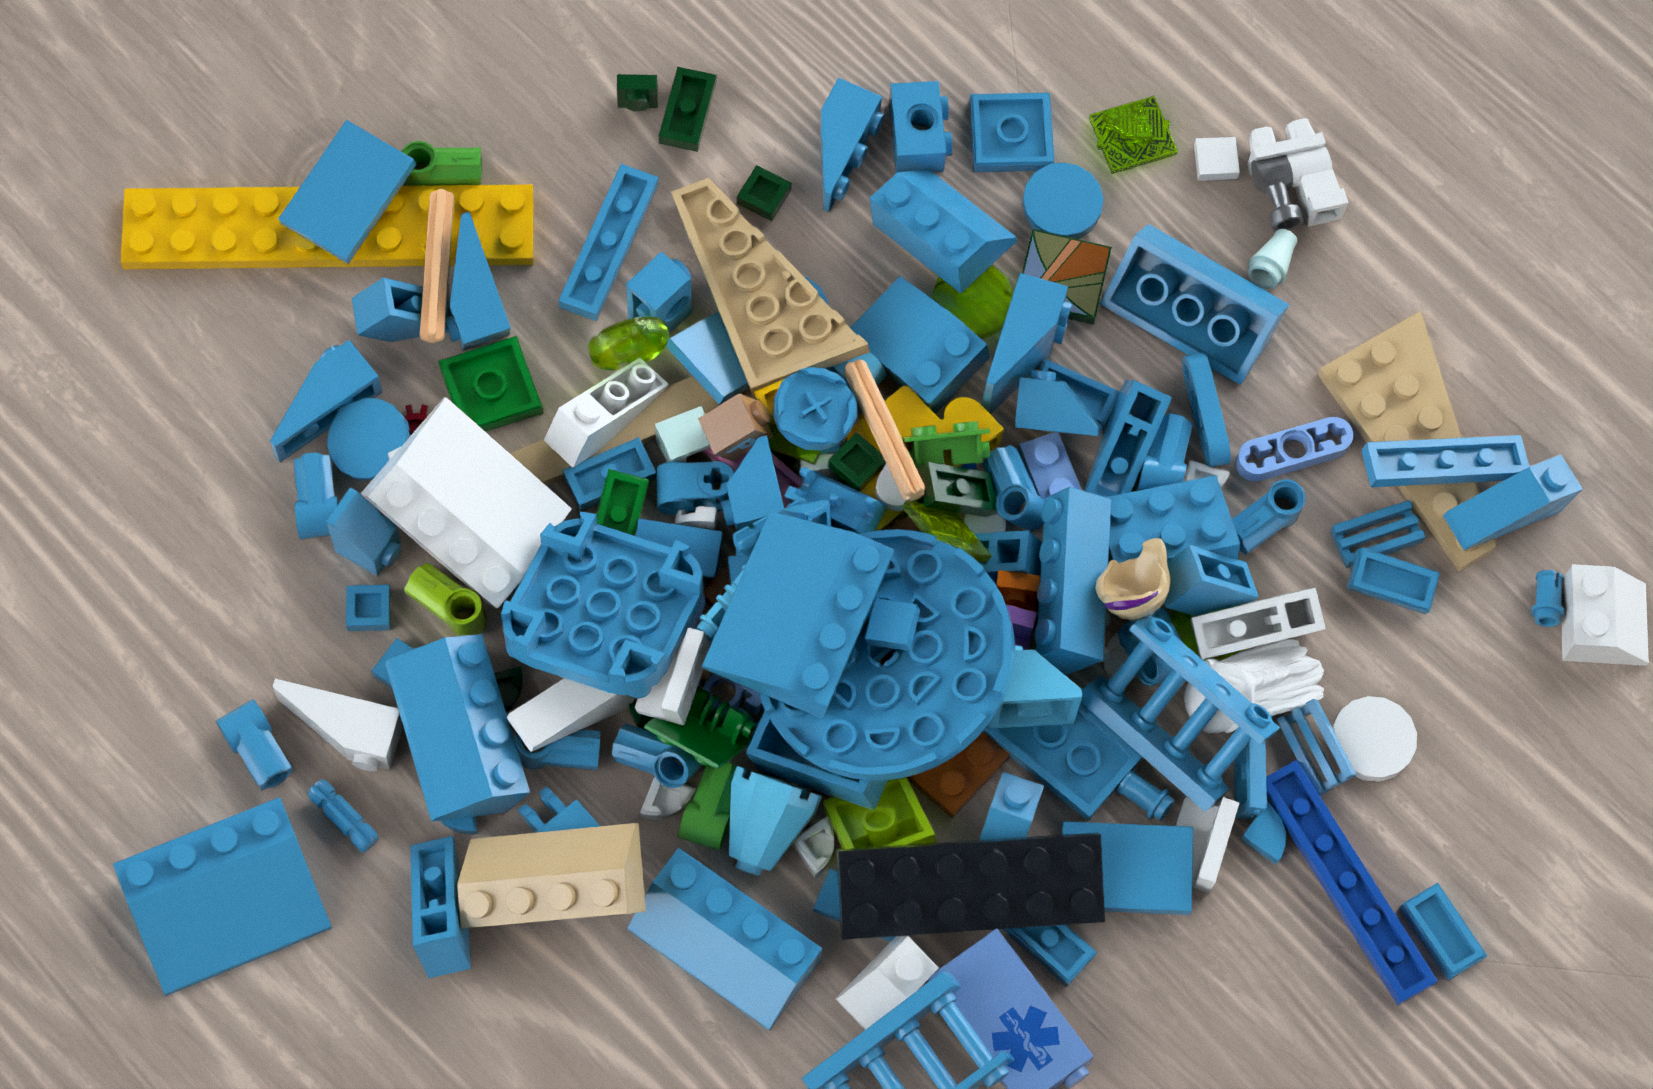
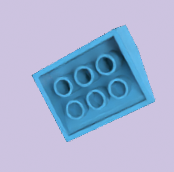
[702,511,895,719]
[113,797,332,996]

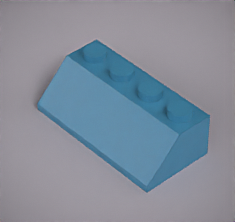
[1099,224,1290,385]
[1035,487,1111,676]
[385,634,530,822]
[627,847,822,1031]

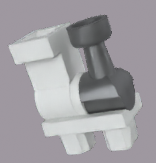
[1247,118,1349,232]

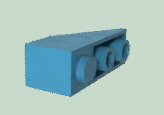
[820,77,885,212]

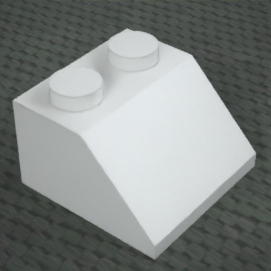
[1561,564,1649,666]

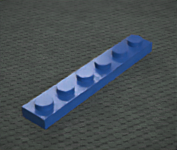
[1266,760,1438,1006]

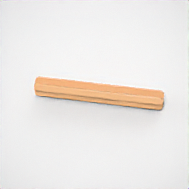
[419,189,454,344]
[845,359,925,502]

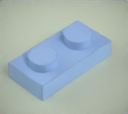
[1018,432,1082,500]

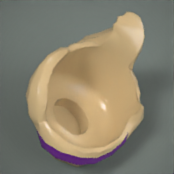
[1095,538,1171,620]

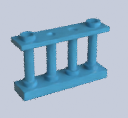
[1081,615,1280,812]
[801,970,1014,1089]

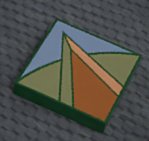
[1022,229,1112,325]

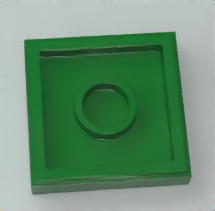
[438,336,543,432]

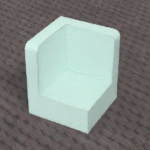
[655,406,711,463]

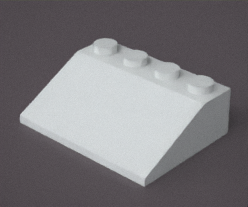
[361,397,572,609]

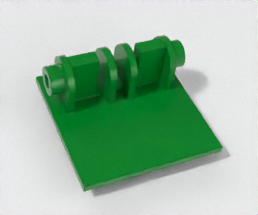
[644,686,757,769]

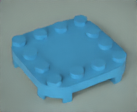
[501,512,703,698]

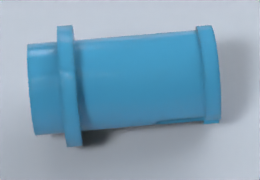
[1531,570,1565,627]
[1117,770,1175,821]

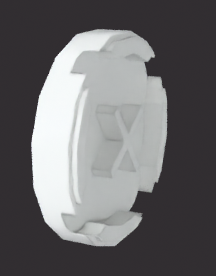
[1332,696,1417,782]

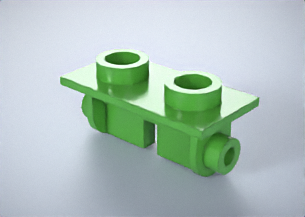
[902,421,990,469]

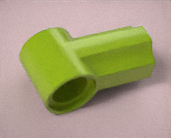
[404,562,487,636]

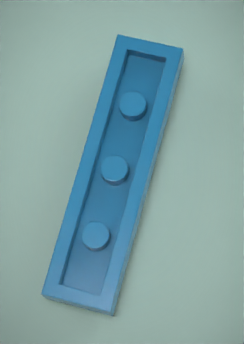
[558,164,659,321]
[1361,435,1530,487]

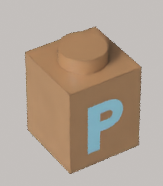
[698,393,774,461]

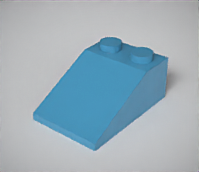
[982,273,1072,414]
[850,276,990,414]

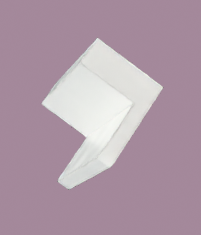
[635,628,711,725]
[1176,797,1239,894]

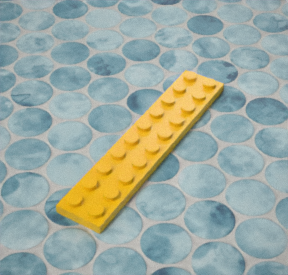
[121,184,534,270]

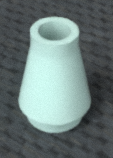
[1248,229,1298,289]

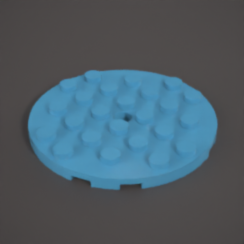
[758,529,1015,780]

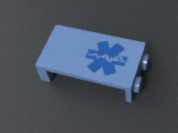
[925,928,1094,1089]

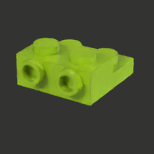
[823,777,936,849]

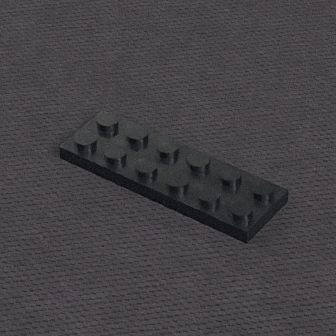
[836,832,1105,940]

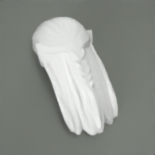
[1184,639,1324,734]

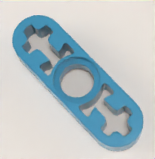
[1182,352,1231,467]

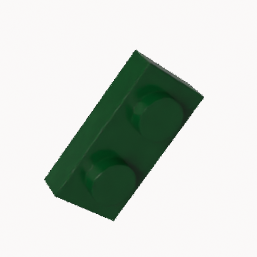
[658,67,717,152]
[917,462,997,517]

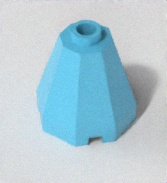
[729,766,822,876]

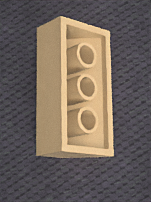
[457,823,646,929]

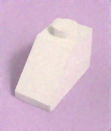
[835,936,938,1030]

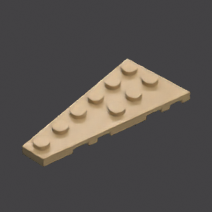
[671,178,870,396]
[1317,311,1497,572]

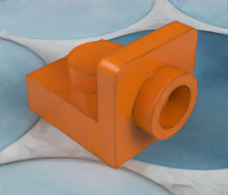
[996,570,1040,612]

